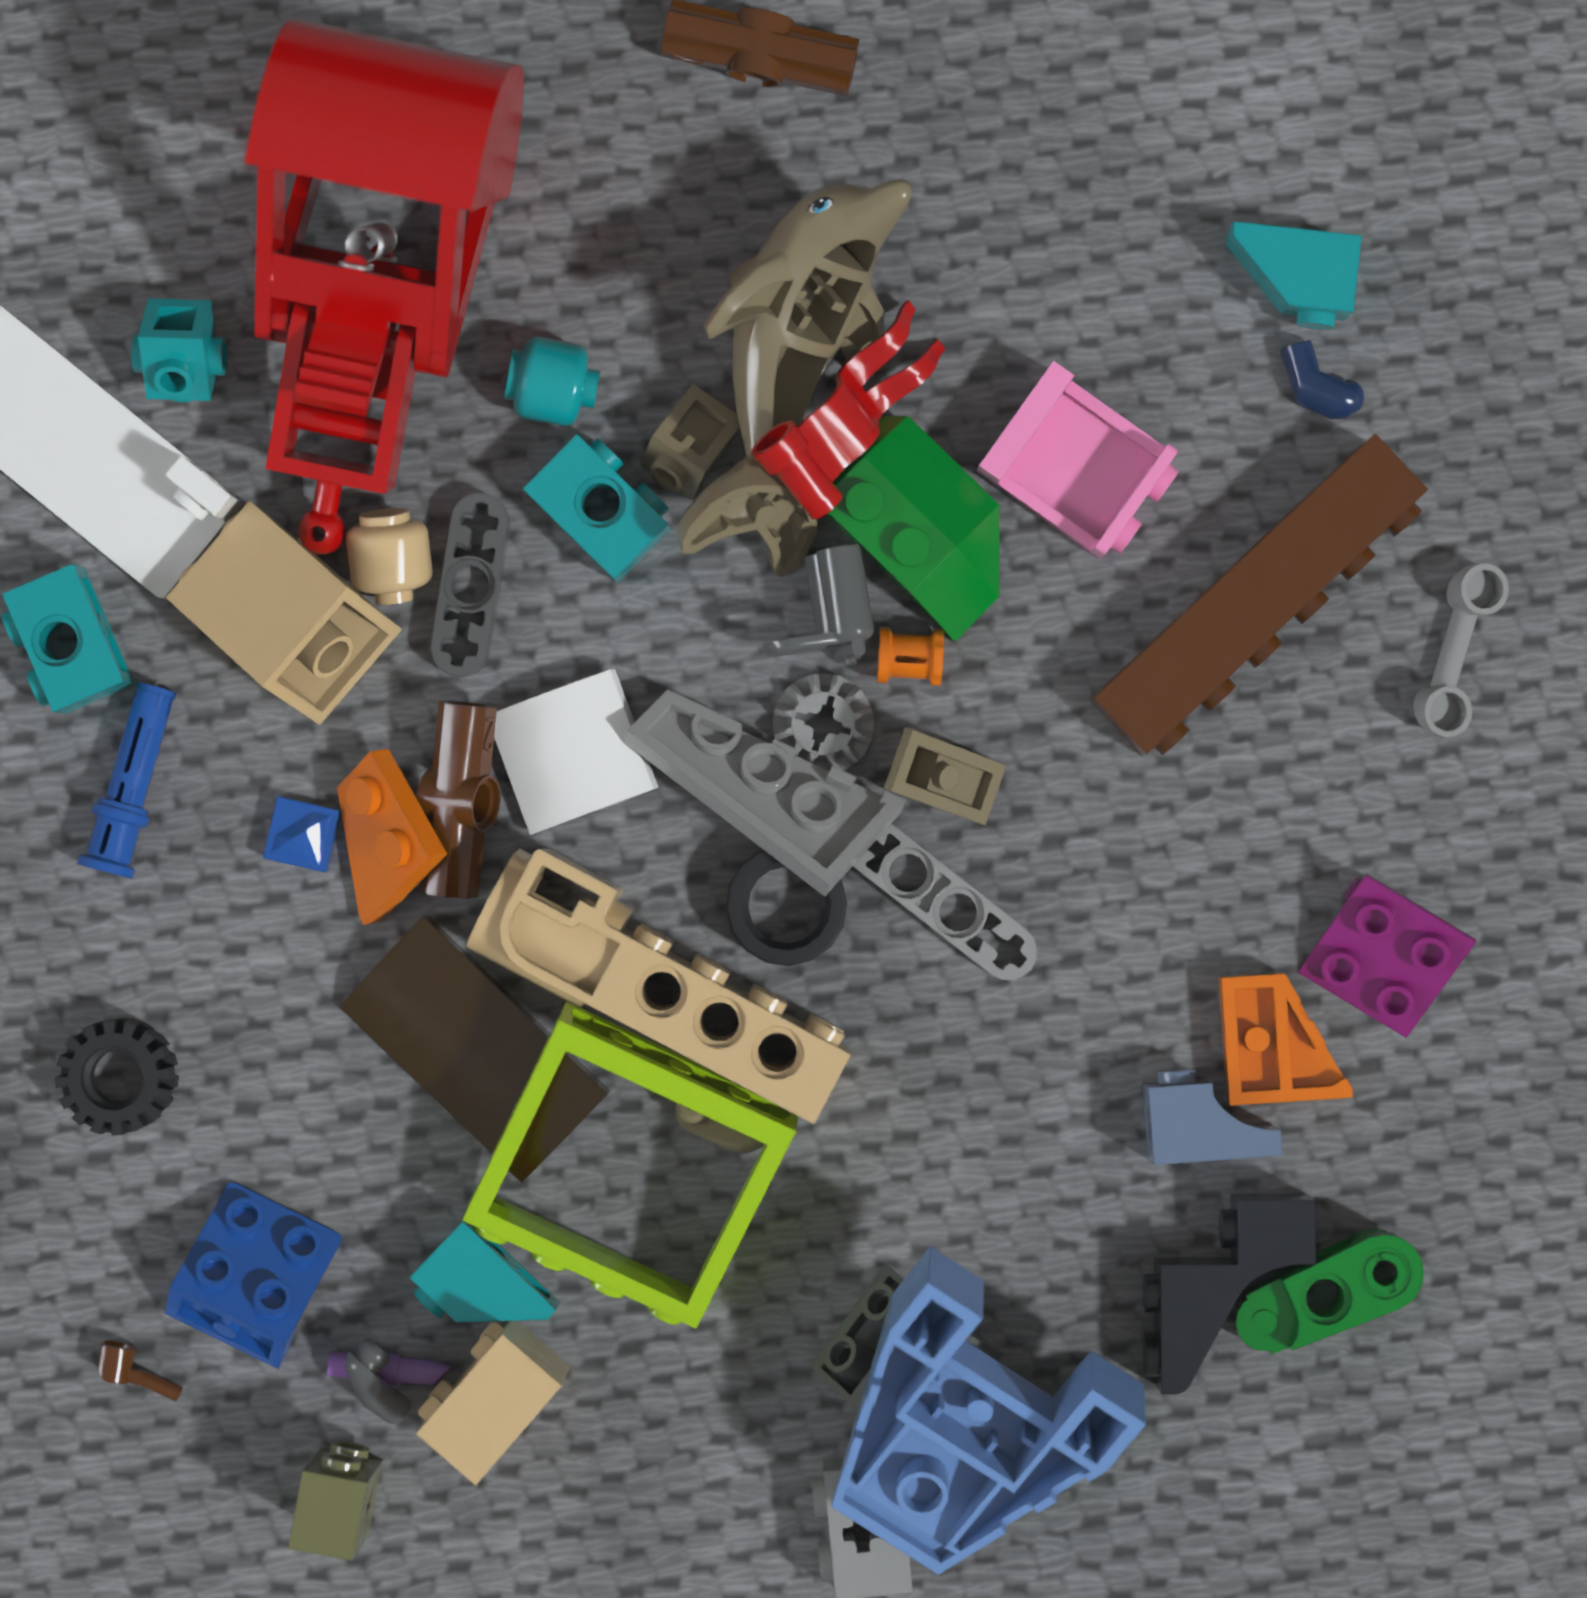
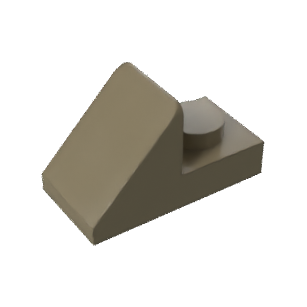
[884,727,1007,826]

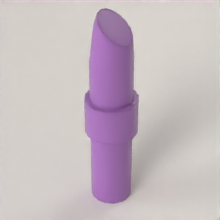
[327,1351,453,1386]

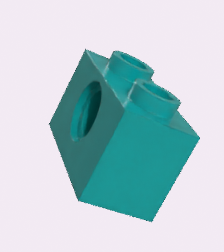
[523,434,671,583]
[1,564,135,714]

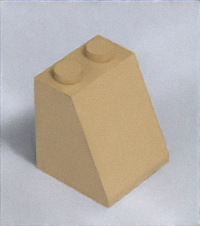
[166,500,402,725]

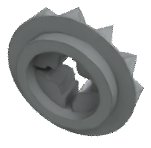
[772,673,874,771]

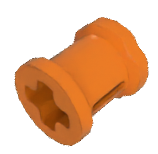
[877,626,944,686]

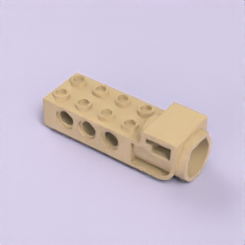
[467,848,851,1124]

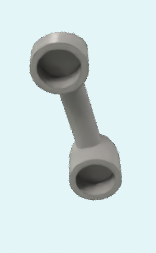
[1413,564,1509,737]

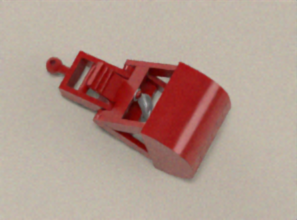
[244,19,524,554]

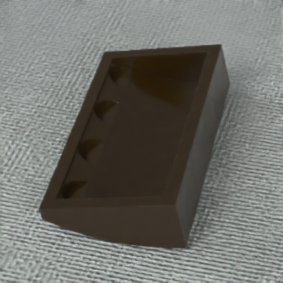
[339,915,610,1183]

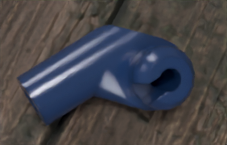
[1281,340,1364,419]

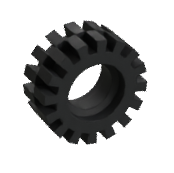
[55,1018,179,1136]

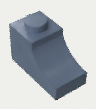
[1142,1068,1283,1165]

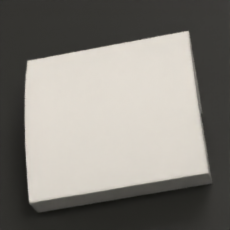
[494,668,659,835]

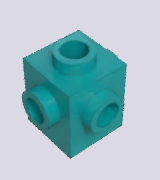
[131,298,228,402]

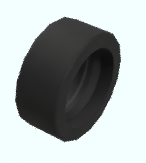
[726,850,847,966]

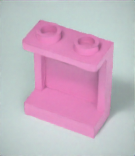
[976,361,1179,559]

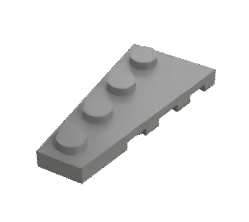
[625,689,906,897]

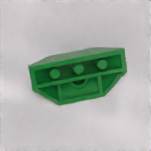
[824,415,999,642]

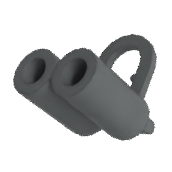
[762,544,874,666]

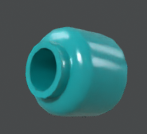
[504,336,600,426]

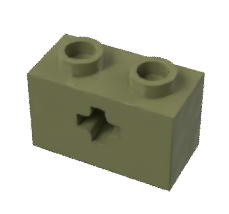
[288,1441,383,1561]

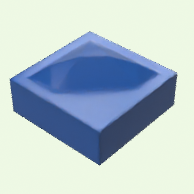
[263,796,341,873]

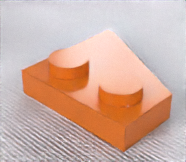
[337,749,447,925]
[1218,973,1353,1106]

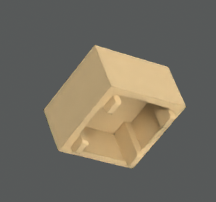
[416,1321,570,1486]

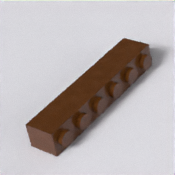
[1089,433,1429,756]

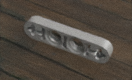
[853,824,1037,981]

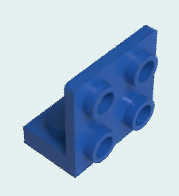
[164,1182,342,1369]

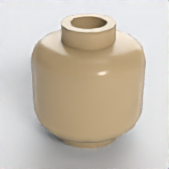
[345,508,433,605]

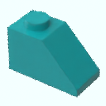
[1225,221,1362,330]
[410,1221,560,1322]

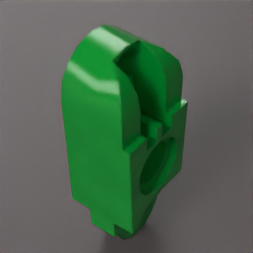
[1233,1228,1424,1354]

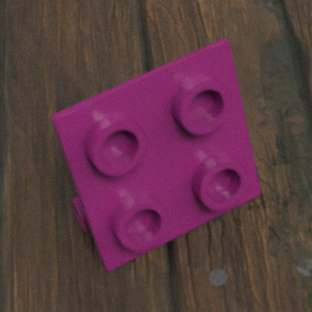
[1298,874,1476,1038]

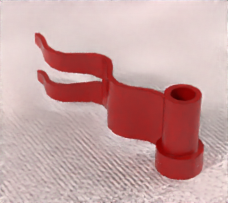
[751,300,945,519]

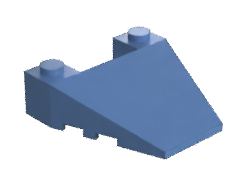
[831,1246,1146,1575]

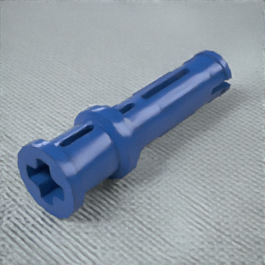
[77,682,177,879]

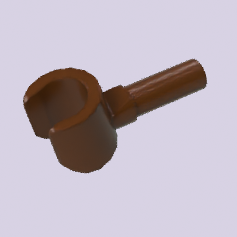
[97,1340,183,1402]

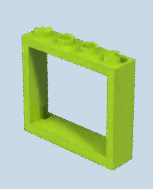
[462,1001,798,1329]

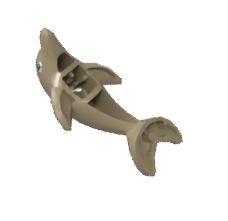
[676,179,912,577]

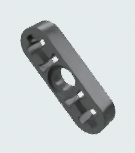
[431,493,510,677]

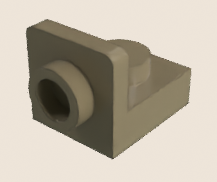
[641,384,741,500]

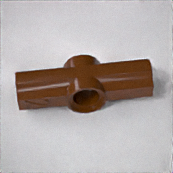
[661,0,859,97]
[416,700,501,899]

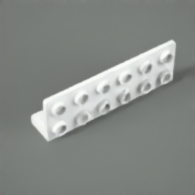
[0,305,244,599]

